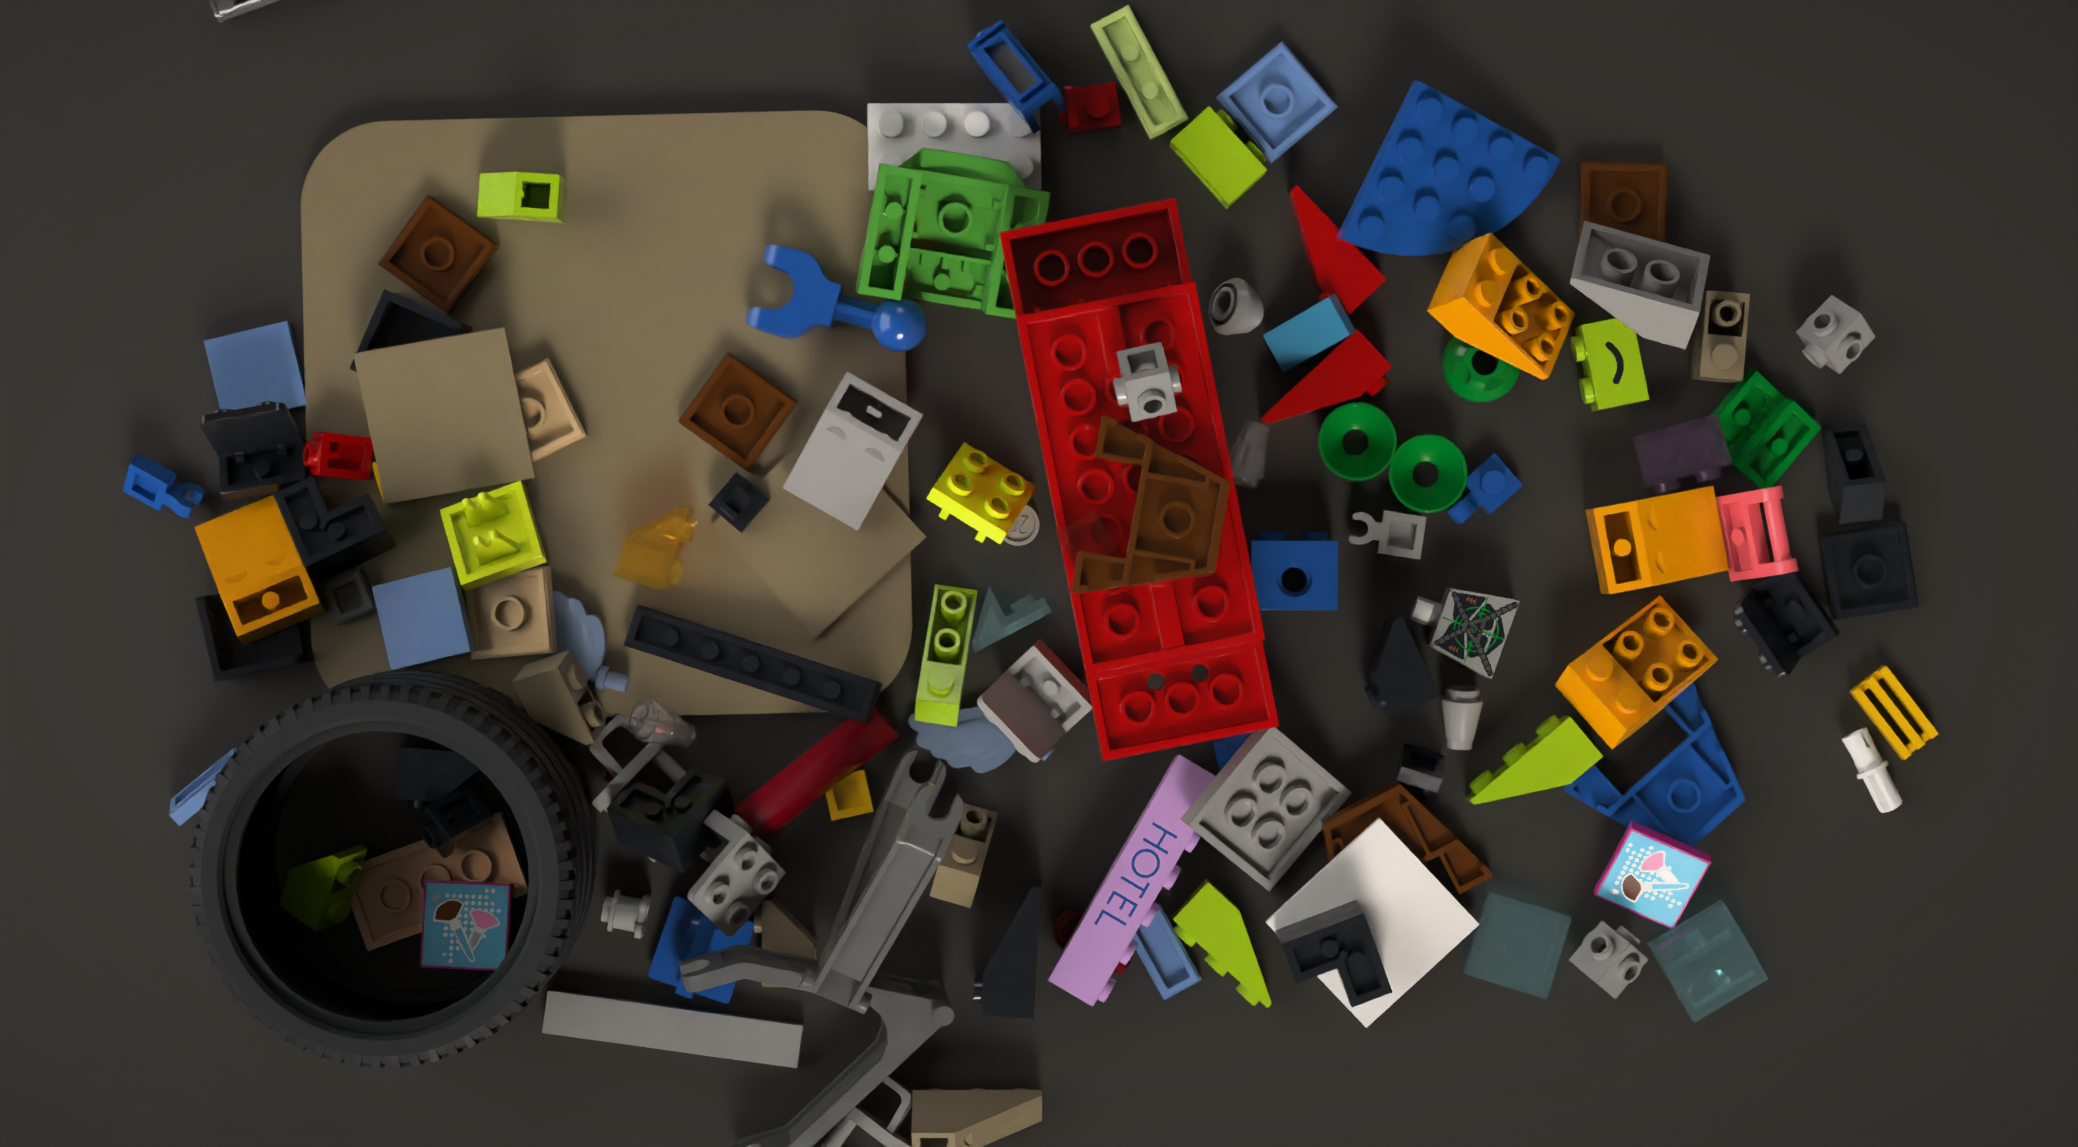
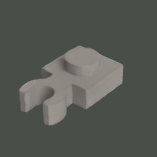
[1347,510,1427,560]

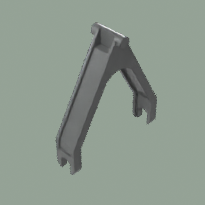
[799,748,964,1014]
[679,944,954,1147]

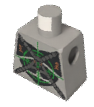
[1409,588,1520,679]

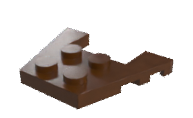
[1071,416,1231,594]
[1321,781,1493,894]

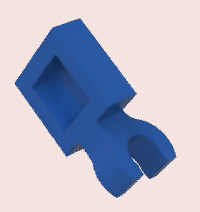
[122,453,205,519]
[1446,453,1523,525]

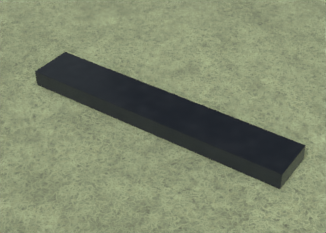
[624,604,882,725]

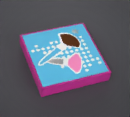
[1594,821,1711,929]
[420,880,513,971]

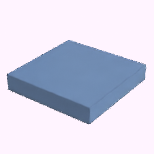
[1216,41,1338,164]
[204,321,307,410]
[372,567,476,671]

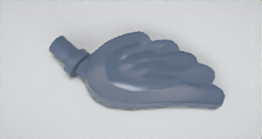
[545,590,631,693]
[908,706,1055,774]

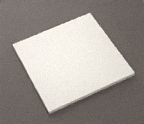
[1265,817,1480,1028]

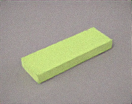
[1090,5,1189,141]

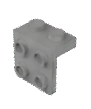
[977,639,1092,763]
[688,809,786,937]

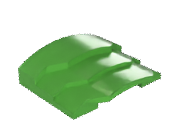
[855,147,1051,319]

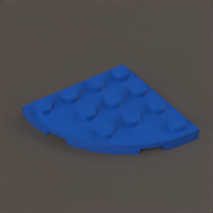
[1336,81,1562,256]

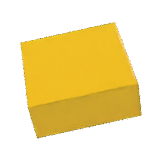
[825,769,874,821]

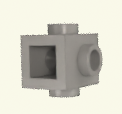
[1796,295,1875,374]
[1113,342,1182,422]
[1569,921,1649,999]

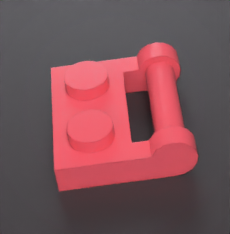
[1716,485,1799,582]

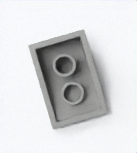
[1570,221,1710,349]

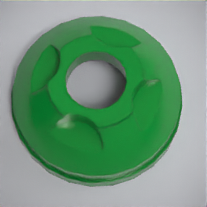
[1442,336,1520,403]
[1318,402,1397,481]
[1388,434,1468,513]

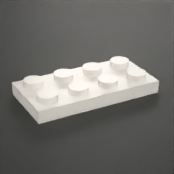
[867,103,1041,192]

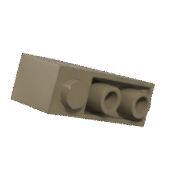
[911,1088,1042,1147]

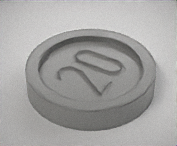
[1004,505,1040,546]

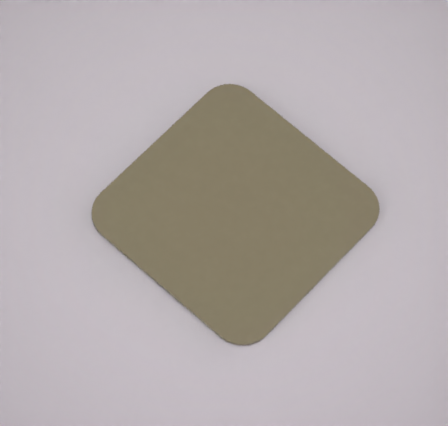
[301,110,913,717]

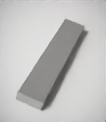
[542,989,804,1068]

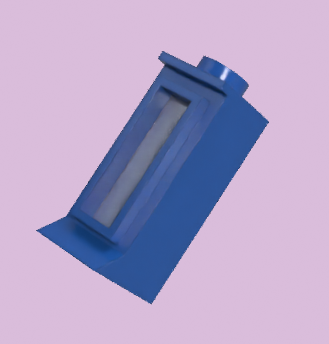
[967,19,1068,134]

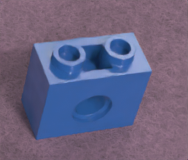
[1249,532,1338,610]

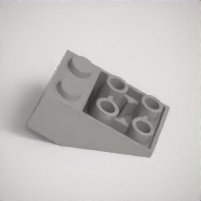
[783,372,923,531]

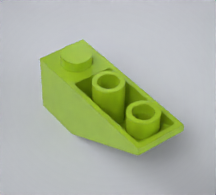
[914,584,978,727]
[1466,714,1603,805]
[1171,878,1272,1008]

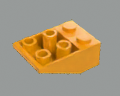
[1427,232,1575,380]
[1585,486,1729,594]
[194,495,325,645]
[1555,596,1718,749]

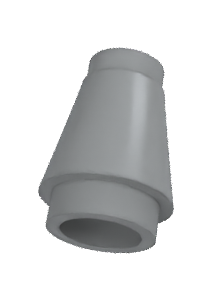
[1441,685,1484,750]

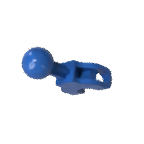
[745,245,927,352]

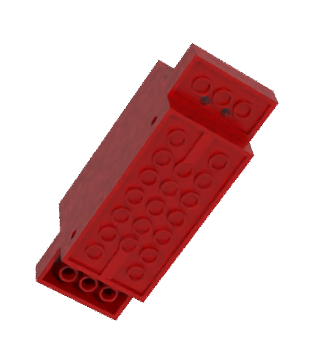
[999,198,1279,761]

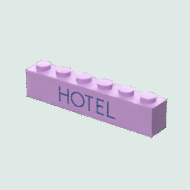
[1046,754,1216,1007]

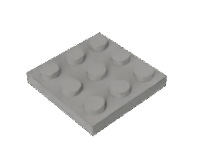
[1181,727,1352,892]

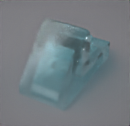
[972,586,1052,652]

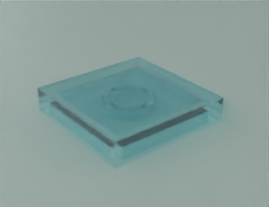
[1463,890,1572,999]

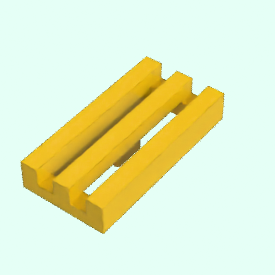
[1849,665,1939,760]

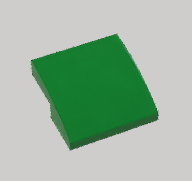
[1695,369,1822,489]

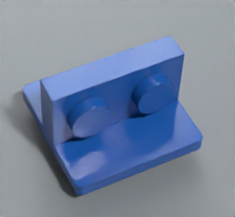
[648,896,754,1003]

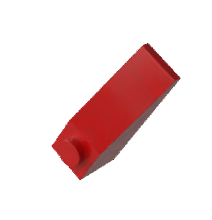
[1288,185,1386,316]
[1260,329,1392,425]

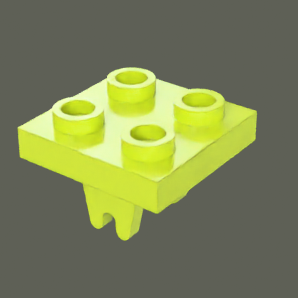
[926,442,1037,544]
[440,480,547,591]

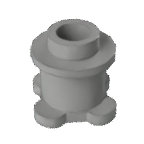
[601,889,651,939]

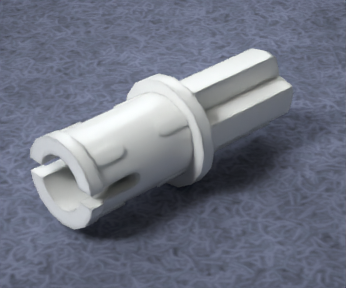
[1842,727,1902,813]

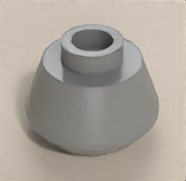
[1208,278,1264,335]

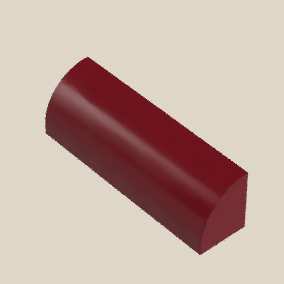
[734,705,900,841]

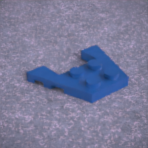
[1562,682,1746,847]

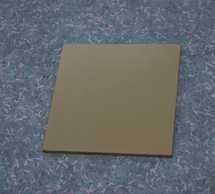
[353,326,536,504]
[712,433,926,638]

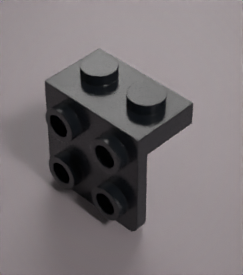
[200,401,309,502]
[1734,571,1840,679]

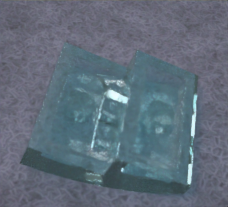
[1647,900,1768,1023]

